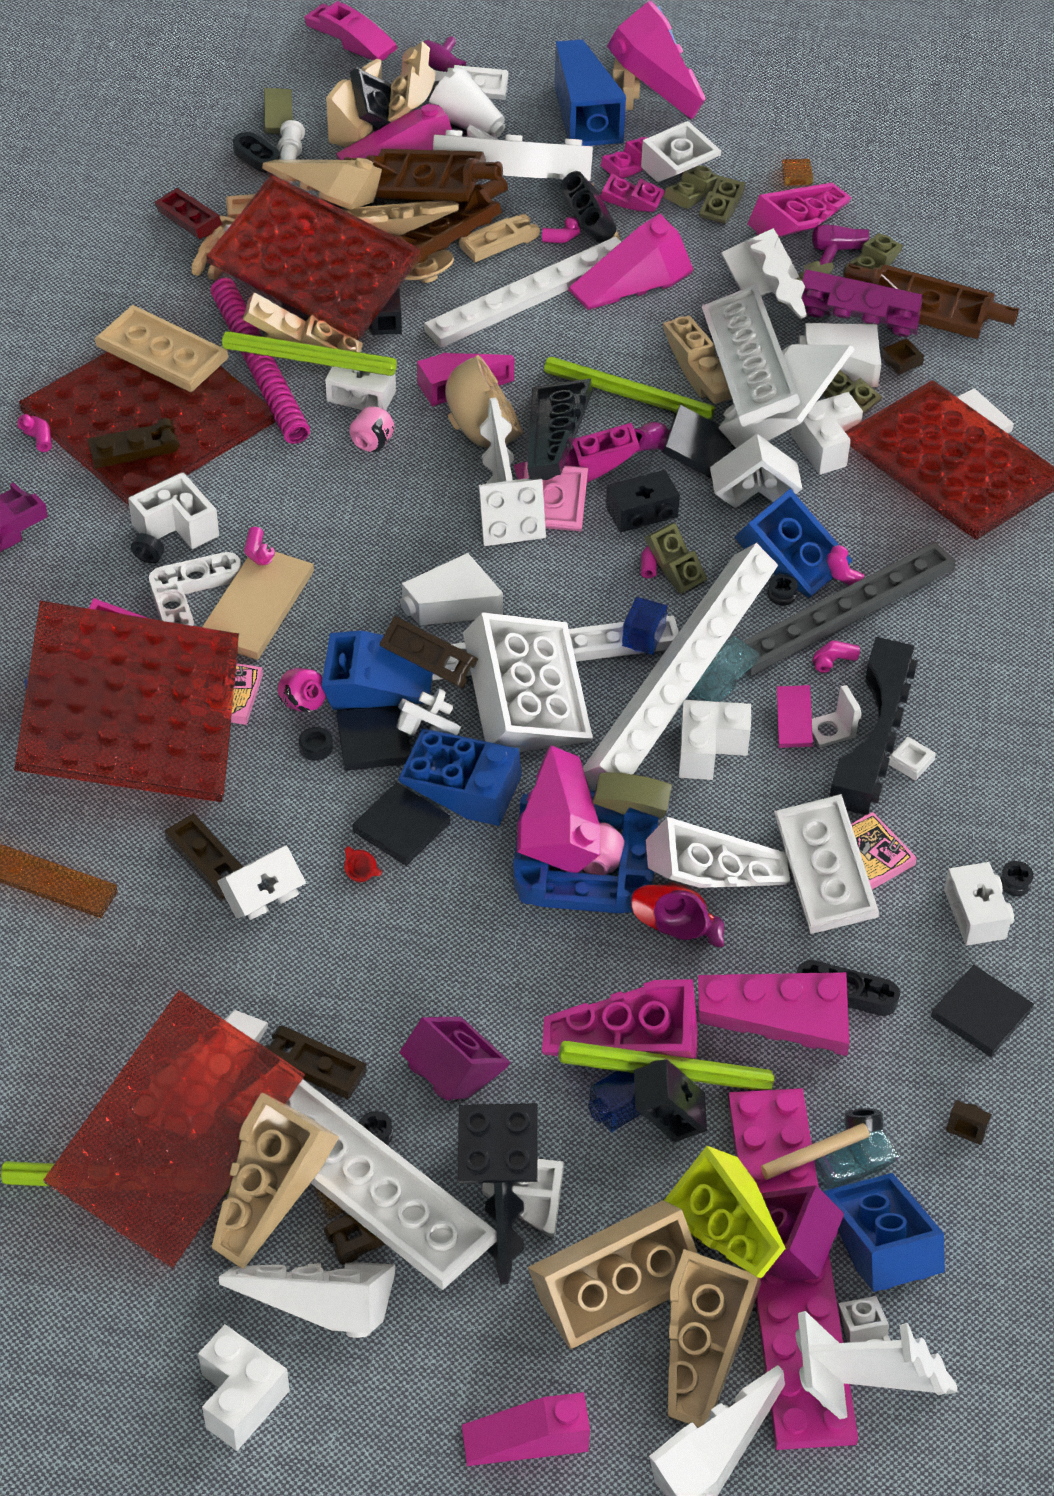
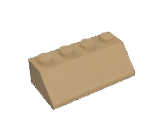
[528,1200,698,1349]

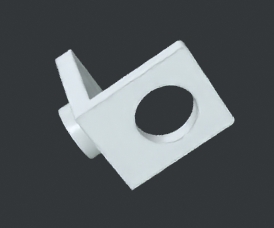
[812,685,862,748]

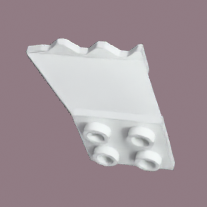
[721,228,806,319]
[478,398,546,546]
[796,1311,958,1419]

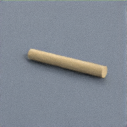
[761,1123,870,1180]

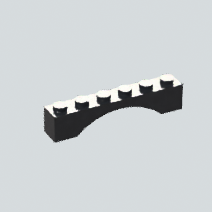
[829,637,918,815]

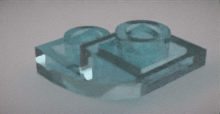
[692,636,759,702]
[814,1129,900,1188]

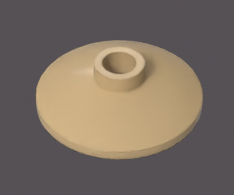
[397,250,454,283]

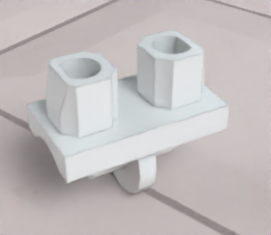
[396,688,461,736]

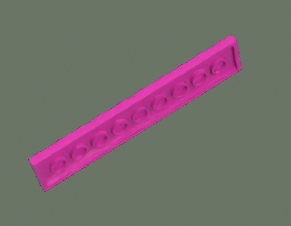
[728,1088,858,1450]

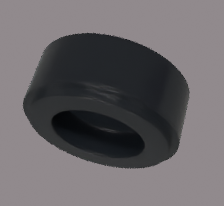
[131,533,165,563]
[299,727,333,761]
[845,1108,884,1132]

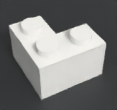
[791,392,863,475]
[710,434,803,508]
[128,472,219,549]
[679,700,751,780]
[198,1324,290,1451]

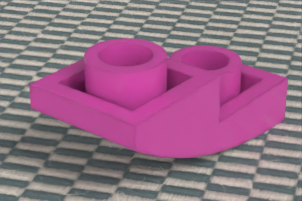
[600,137,647,179]
[600,174,665,212]
[777,685,813,748]

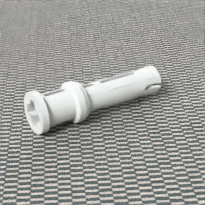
[274,120,305,193]

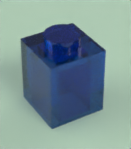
[622,596,668,655]
[588,1071,642,1133]

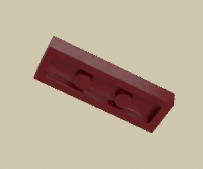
[154,188,223,239]

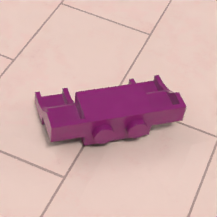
[802,269,923,337]
[0,482,48,552]

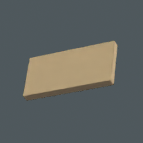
[95,305,228,392]
[198,552,314,660]

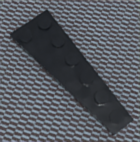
[527,378,593,480]

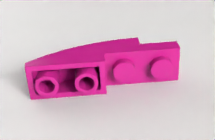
[304,1,397,61]
[514,423,640,483]

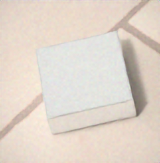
[889,737,936,781]

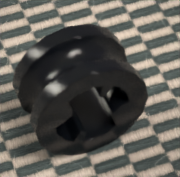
[767,574,798,606]
[1000,861,1034,896]
[359,1111,393,1146]

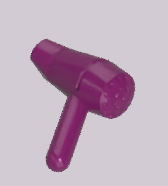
[424,36,466,72]
[812,225,869,265]
[634,422,669,453]

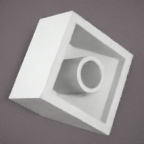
[641,121,721,182]

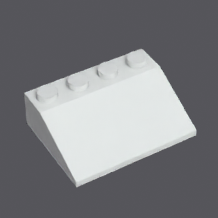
[718,344,854,448]
[463,613,593,752]

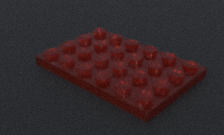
[207,174,421,340]
[845,380,1054,540]
[43,990,306,1270]

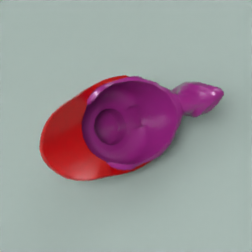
[631,881,725,948]

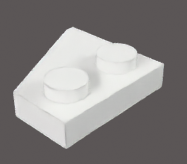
[482,1159,564,1238]

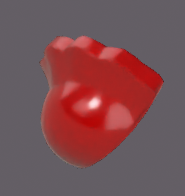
[344,846,383,882]

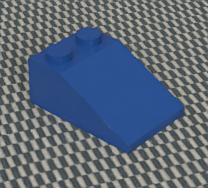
[734,488,853,598]
[823,1173,945,1292]

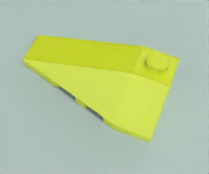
[664,1146,786,1278]

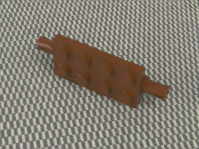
[344,149,503,201]
[366,176,508,267]
[844,263,1019,339]

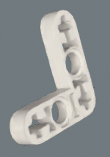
[149,552,241,635]

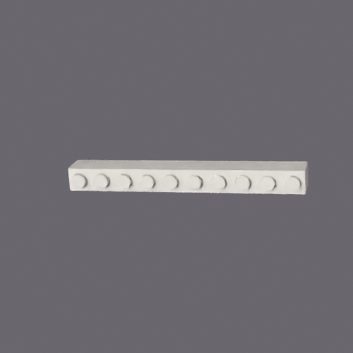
[583,543,778,791]

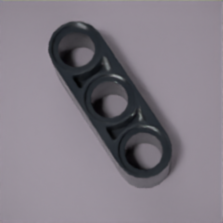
[561,171,616,243]

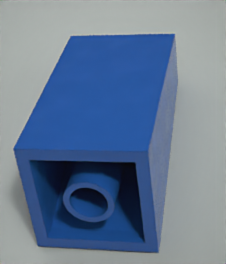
[555,39,626,146]

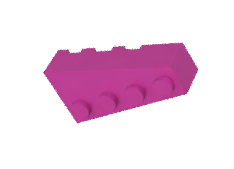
[698,972,850,1056]

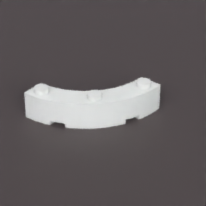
[433,130,593,181]

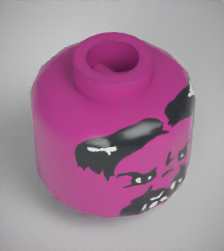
[277,668,326,712]

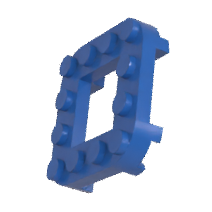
[513,790,659,913]

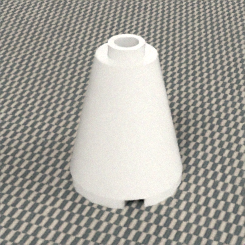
[429,67,505,138]

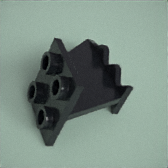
[458,1103,538,1284]

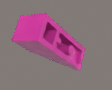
[417,353,515,406]
[462,1392,590,1466]

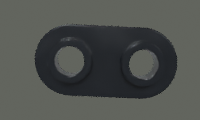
[233,132,279,173]

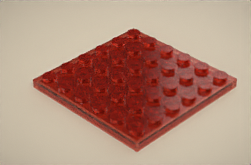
[19,352,276,506]
[14,600,239,802]

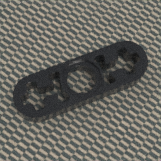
[796,960,900,1016]

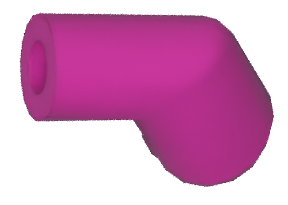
[542,217,581,243]
[17,414,52,452]
[244,527,275,565]
[827,545,865,585]
[641,546,657,579]
[812,640,860,673]

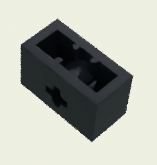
[606,470,680,533]
[634,1059,707,1142]

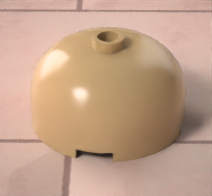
[445,355,523,448]

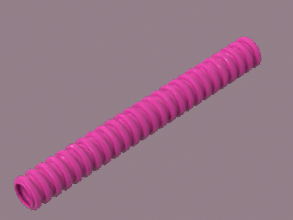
[210,278,310,444]

